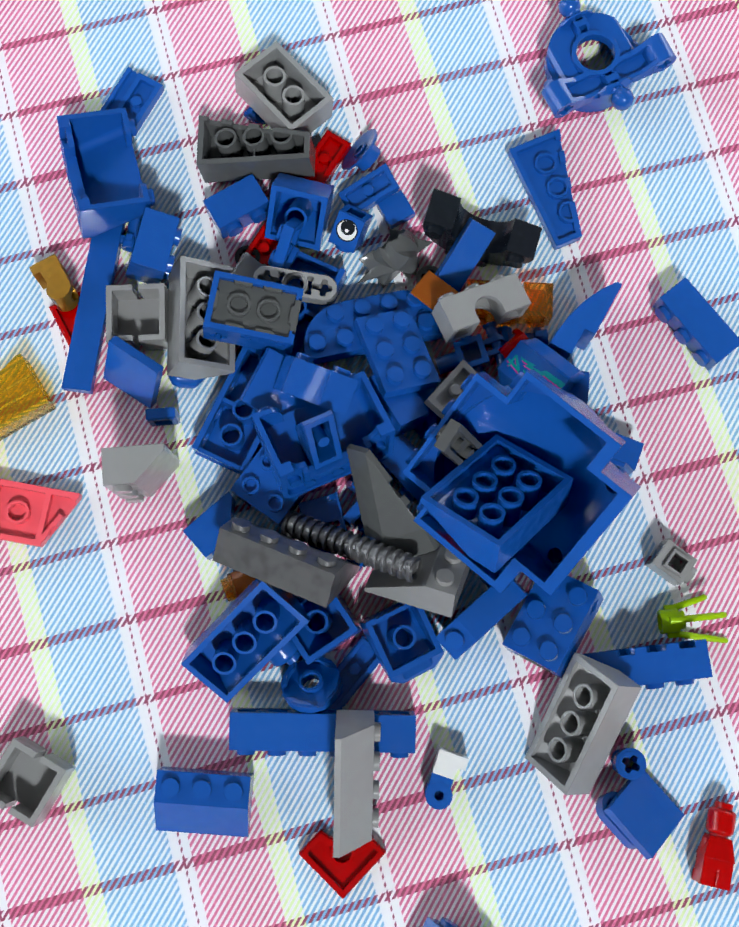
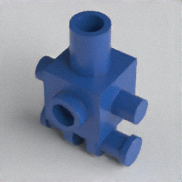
[435,321,505,375]

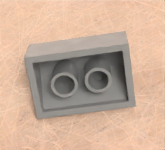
[101,443,179,503]

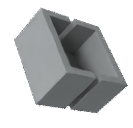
[106,283,169,350]
[0,736,76,827]

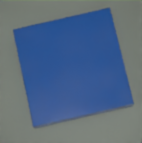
[103,336,164,409]
[603,771,684,859]

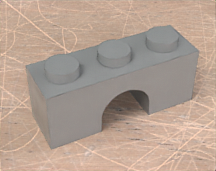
[432,273,531,343]

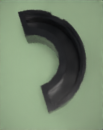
[423,188,542,268]

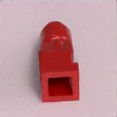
[691,800,737,891]

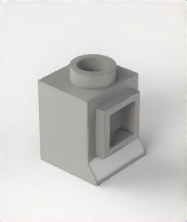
[645,538,697,586]

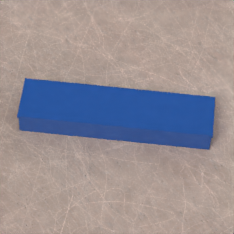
[192,246,347,475]

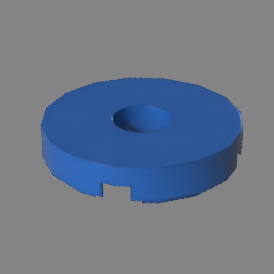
[281,656,342,713]

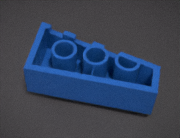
[583,639,713,689]

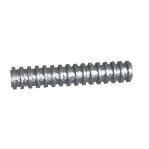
[281,510,422,583]

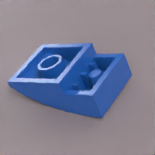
[548,282,622,360]

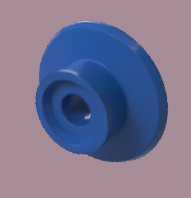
[342,129,381,171]

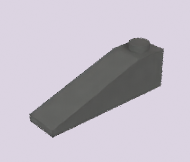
[346,444,439,556]

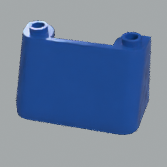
[57,108,155,239]
[251,371,395,498]

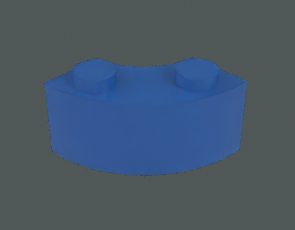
[273,352,359,416]

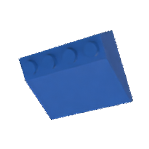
[420,434,573,573]

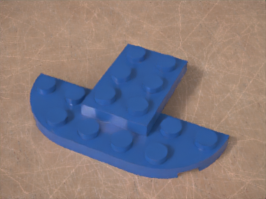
[303,290,444,399]

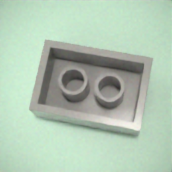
[235,41,334,134]

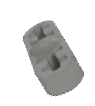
[253,266,337,305]

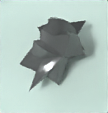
[357,228,432,288]

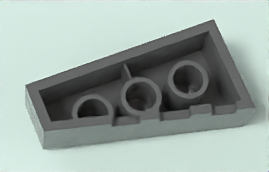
[196,115,316,183]

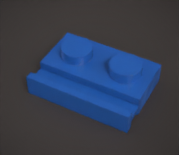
[100,67,164,133]

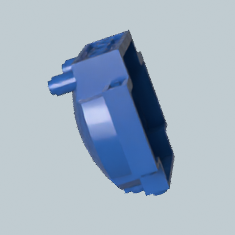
[403,369,641,596]

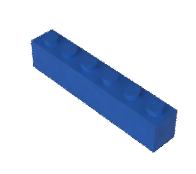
[229,707,416,758]

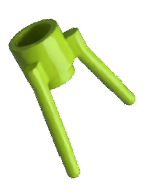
[657,594,728,643]

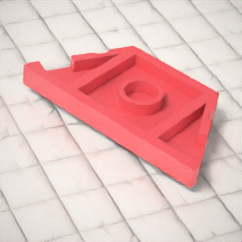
[0,479,82,547]

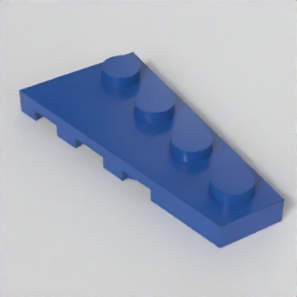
[508,129,582,251]

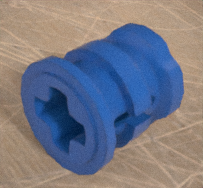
[611,748,646,780]

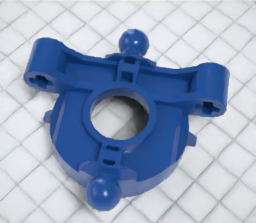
[541,0,677,118]

